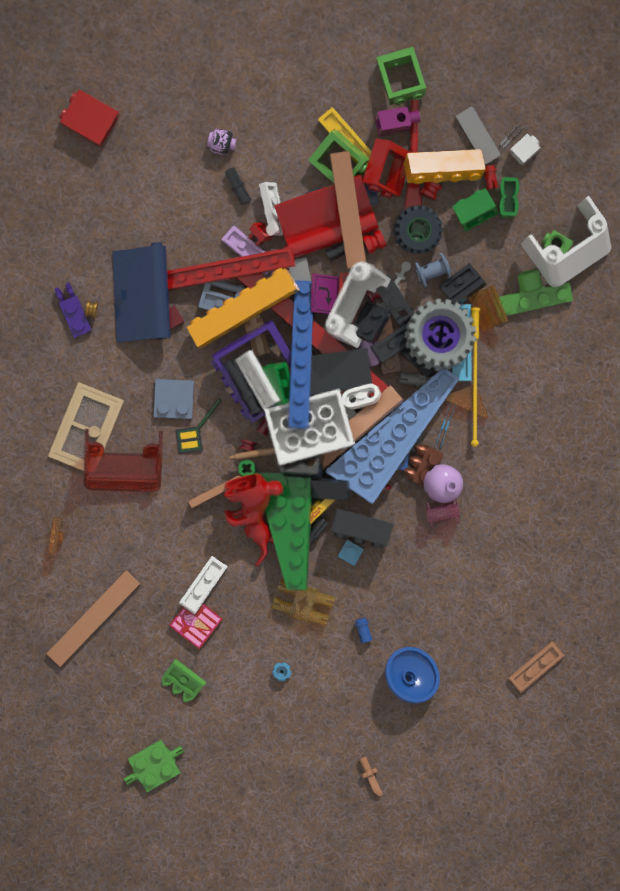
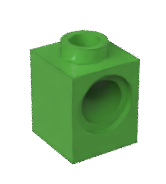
[542,230,573,254]

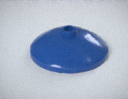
[385,647,440,704]

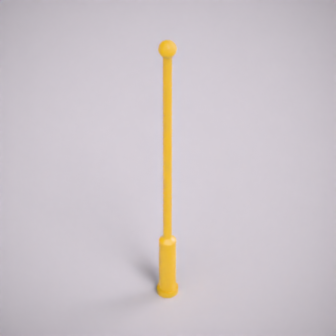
[471,308,480,447]

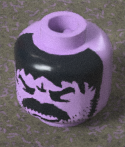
[207,129,236,155]

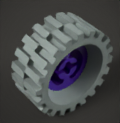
[405,299,476,371]

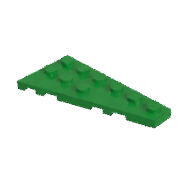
[255,473,312,590]

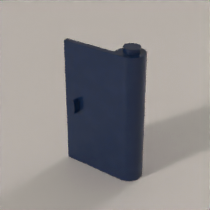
[112,242,171,343]

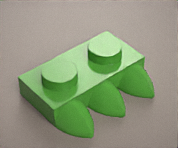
[162,659,206,702]

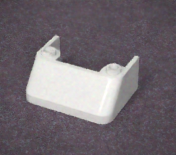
[521,196,611,287]

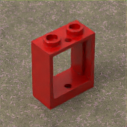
[362,139,412,198]

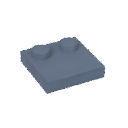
[154,379,194,419]

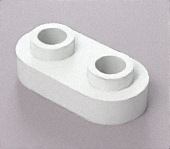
[342,384,381,410]

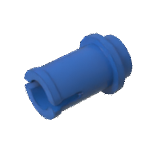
[354,617,373,643]

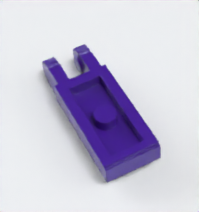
[55,282,92,338]

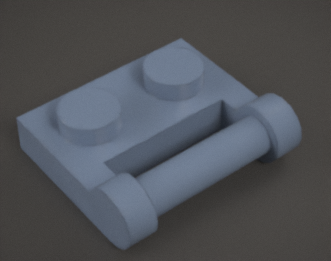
[198,281,245,311]

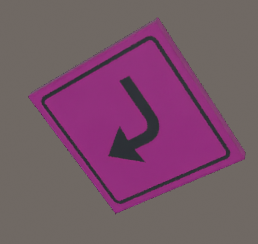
[311,273,339,314]

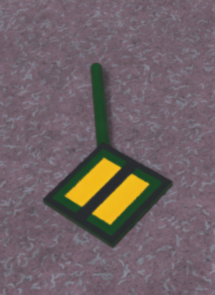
[176,399,221,454]

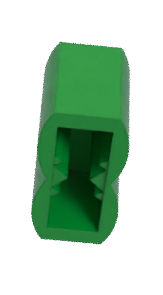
[498,177,519,219]

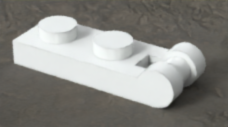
[259,182,284,236]

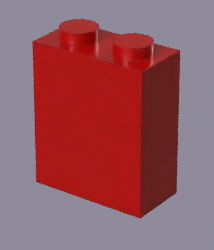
[59,89,120,147]

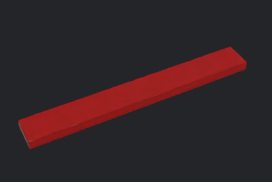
[167,247,296,291]

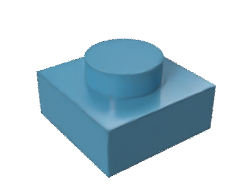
[338,540,364,566]

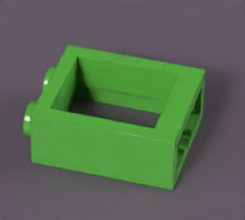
[376,47,426,105]
[308,129,369,183]

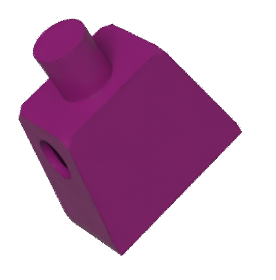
[375,107,421,137]

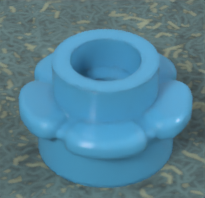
[272,663,291,681]

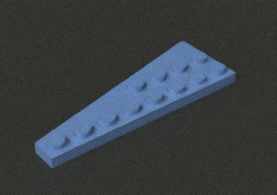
[325,368,459,504]

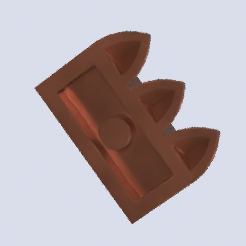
[403,444,444,487]

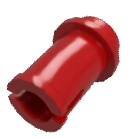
[484,165,499,190]

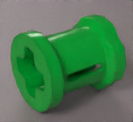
[238,460,256,476]

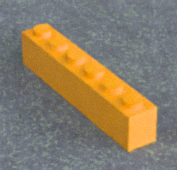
[187,268,300,348]

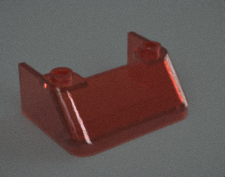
[84,429,163,492]

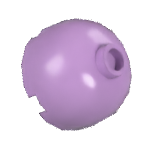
[424,464,463,503]

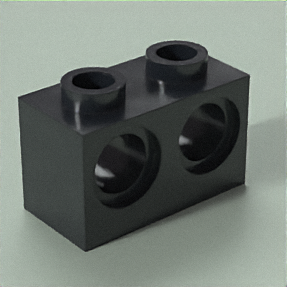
[280,454,324,479]

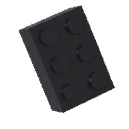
[331,509,394,549]

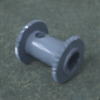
[415,253,452,288]

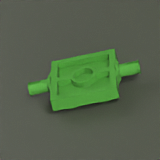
[124,739,185,792]

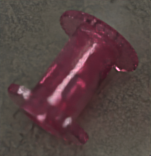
[426,499,461,528]

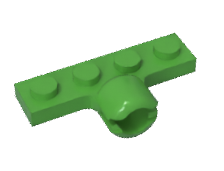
[494,270,573,318]

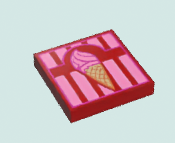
[169,603,223,649]

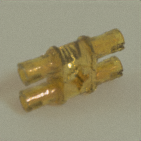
[271,579,335,627]

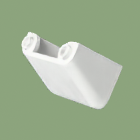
[326,262,391,348]

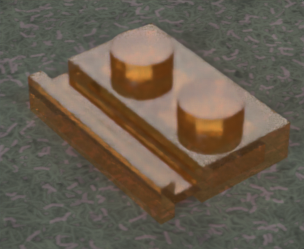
[469,285,508,332]

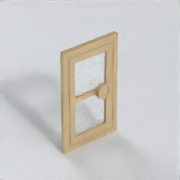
[48,382,124,475]

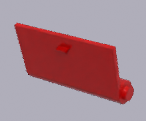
[274,175,379,258]

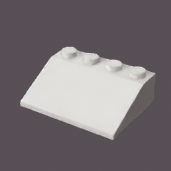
[264,389,355,465]

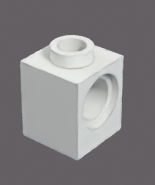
[509,133,540,165]

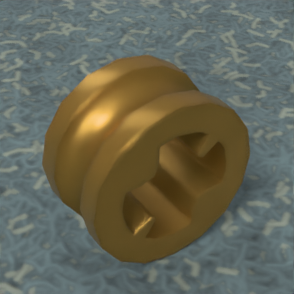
[85,300,98,319]

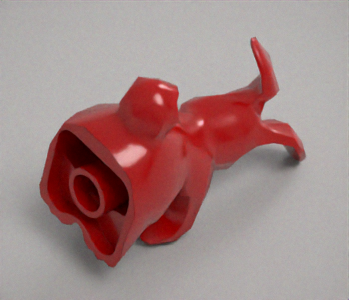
[224,473,283,567]

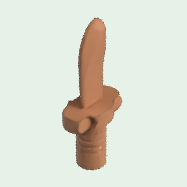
[359,756,382,796]

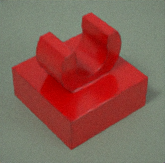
[248,222,274,246]

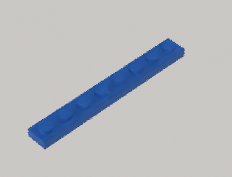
[289,280,313,430]

